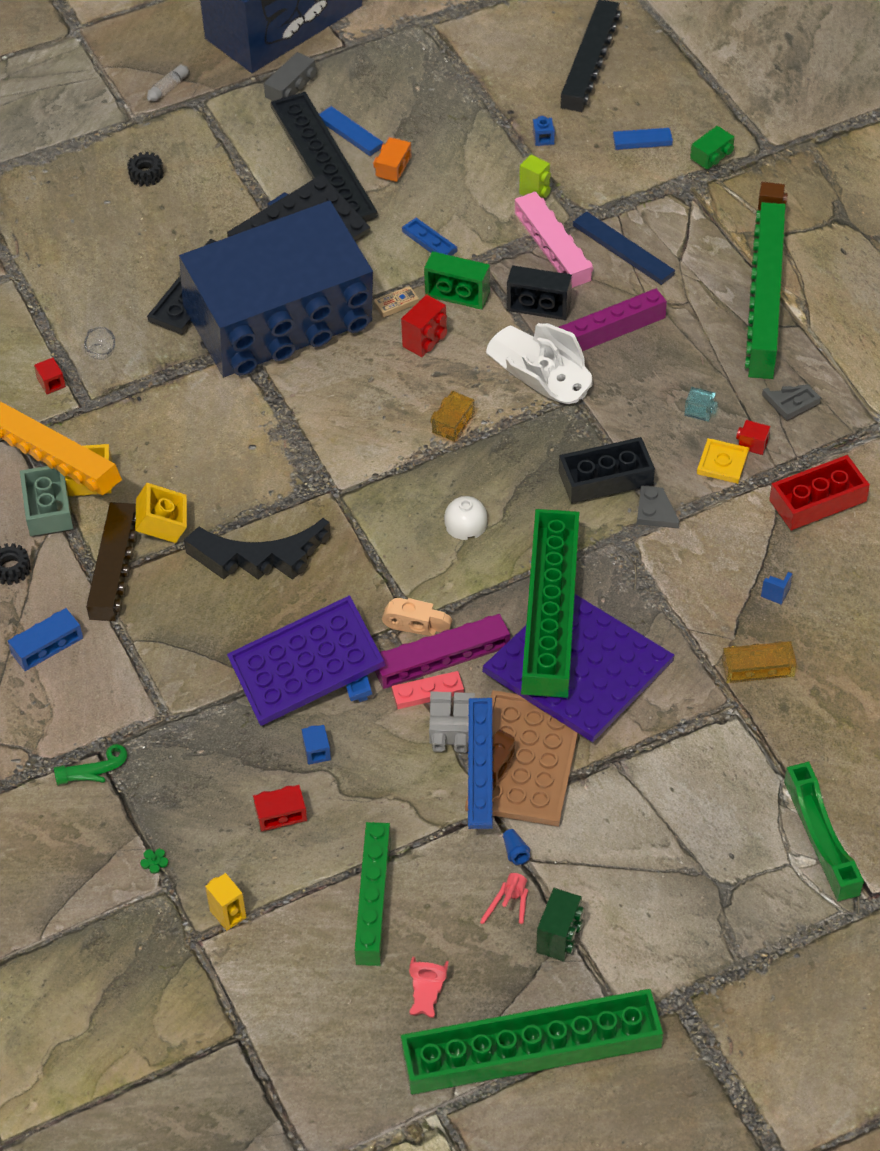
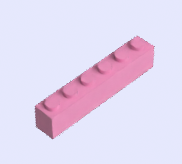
[515,191,593,288]

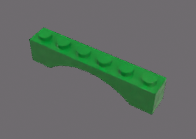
[784,761,864,902]
[354,822,391,966]

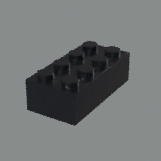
[559,437,655,504]

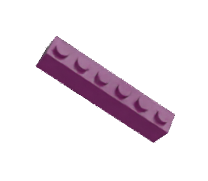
[558,288,667,351]
[375,614,510,689]

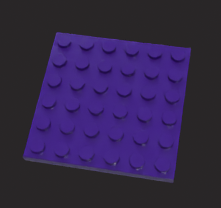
[482,594,675,742]

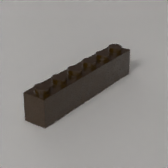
[86,502,137,621]

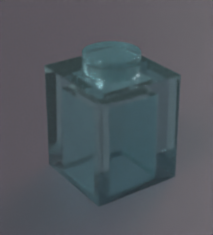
[684,387,718,422]

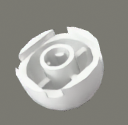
[444,496,487,540]

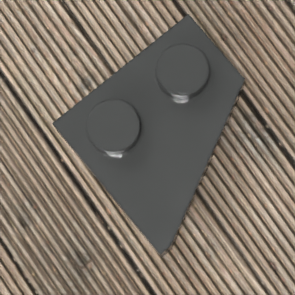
[762,384,821,420]
[637,486,679,529]

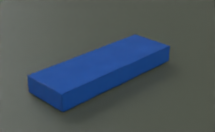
[613,128,673,150]
[402,218,457,256]

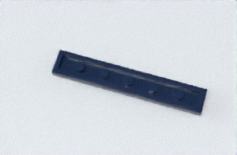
[573,211,675,285]

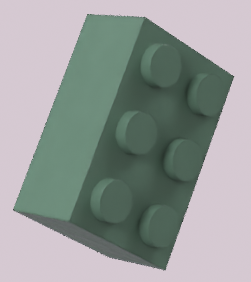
[20,466,73,536]

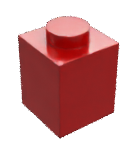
[34,357,66,395]
[736,420,771,455]

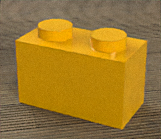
[205,873,247,931]

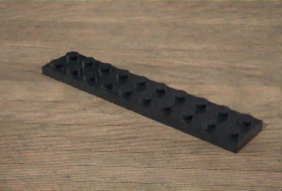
[270,92,378,221]

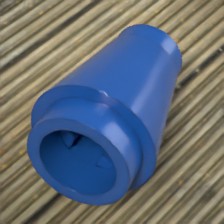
[502,829,530,865]

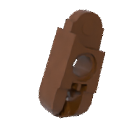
[493,730,515,790]

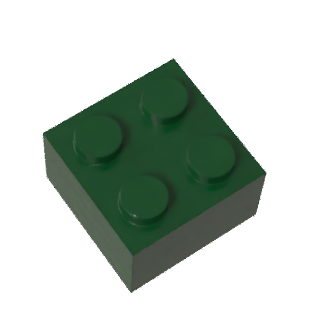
[536,888,585,962]

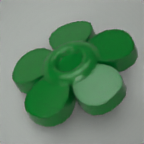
[140,848,168,874]

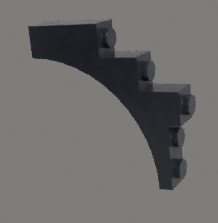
[184,518,331,580]

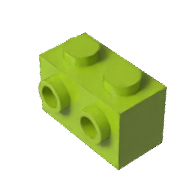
[519,154,551,198]

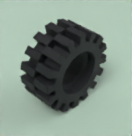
[127,152,164,187]
[0,543,31,585]

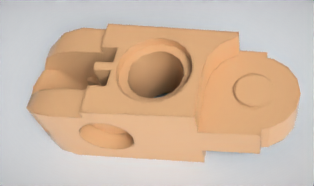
[382,598,452,636]

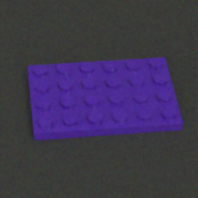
[227,595,386,726]

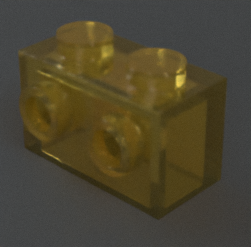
[430,391,475,442]

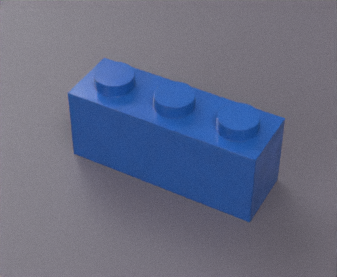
[8,608,83,671]

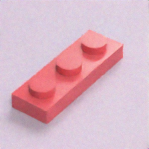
[392,671,464,710]

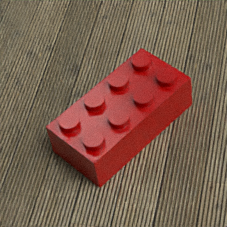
[769,455,870,530]

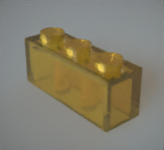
[722,641,797,683]

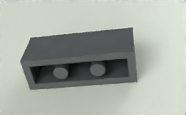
[264,52,317,101]

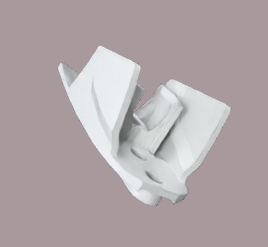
[486,323,592,404]

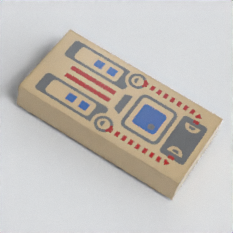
[374,286,419,318]

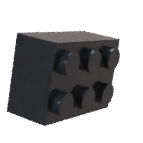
[507,265,572,320]

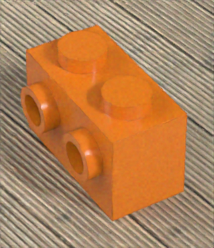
[373,137,411,182]

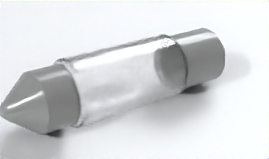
[147,65,189,101]

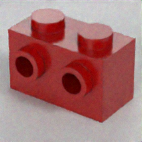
[253,785,307,832]

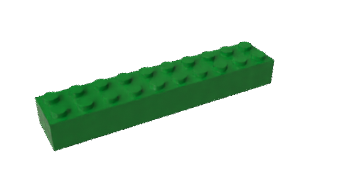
[745,202,786,379]
[521,509,580,698]
[401,988,663,1095]

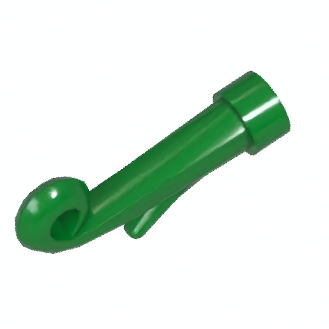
[53,744,128,786]

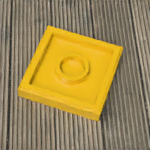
[697,438,749,484]

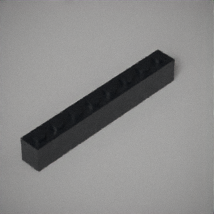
[560,0,622,112]

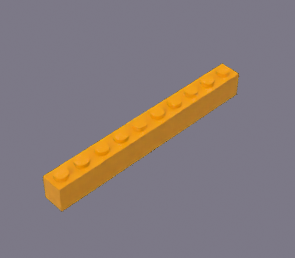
[0,401,122,495]

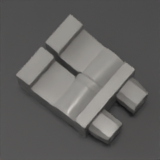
[429,691,475,753]

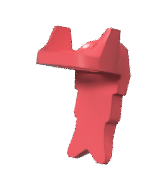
[409,956,449,1018]

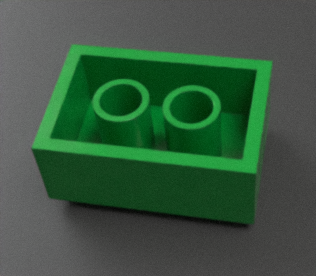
[424,251,490,310]

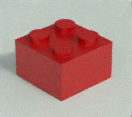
[401,294,447,357]

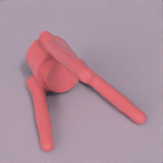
[480,873,529,924]

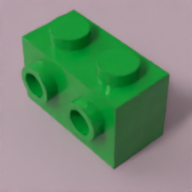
[690,125,735,170]

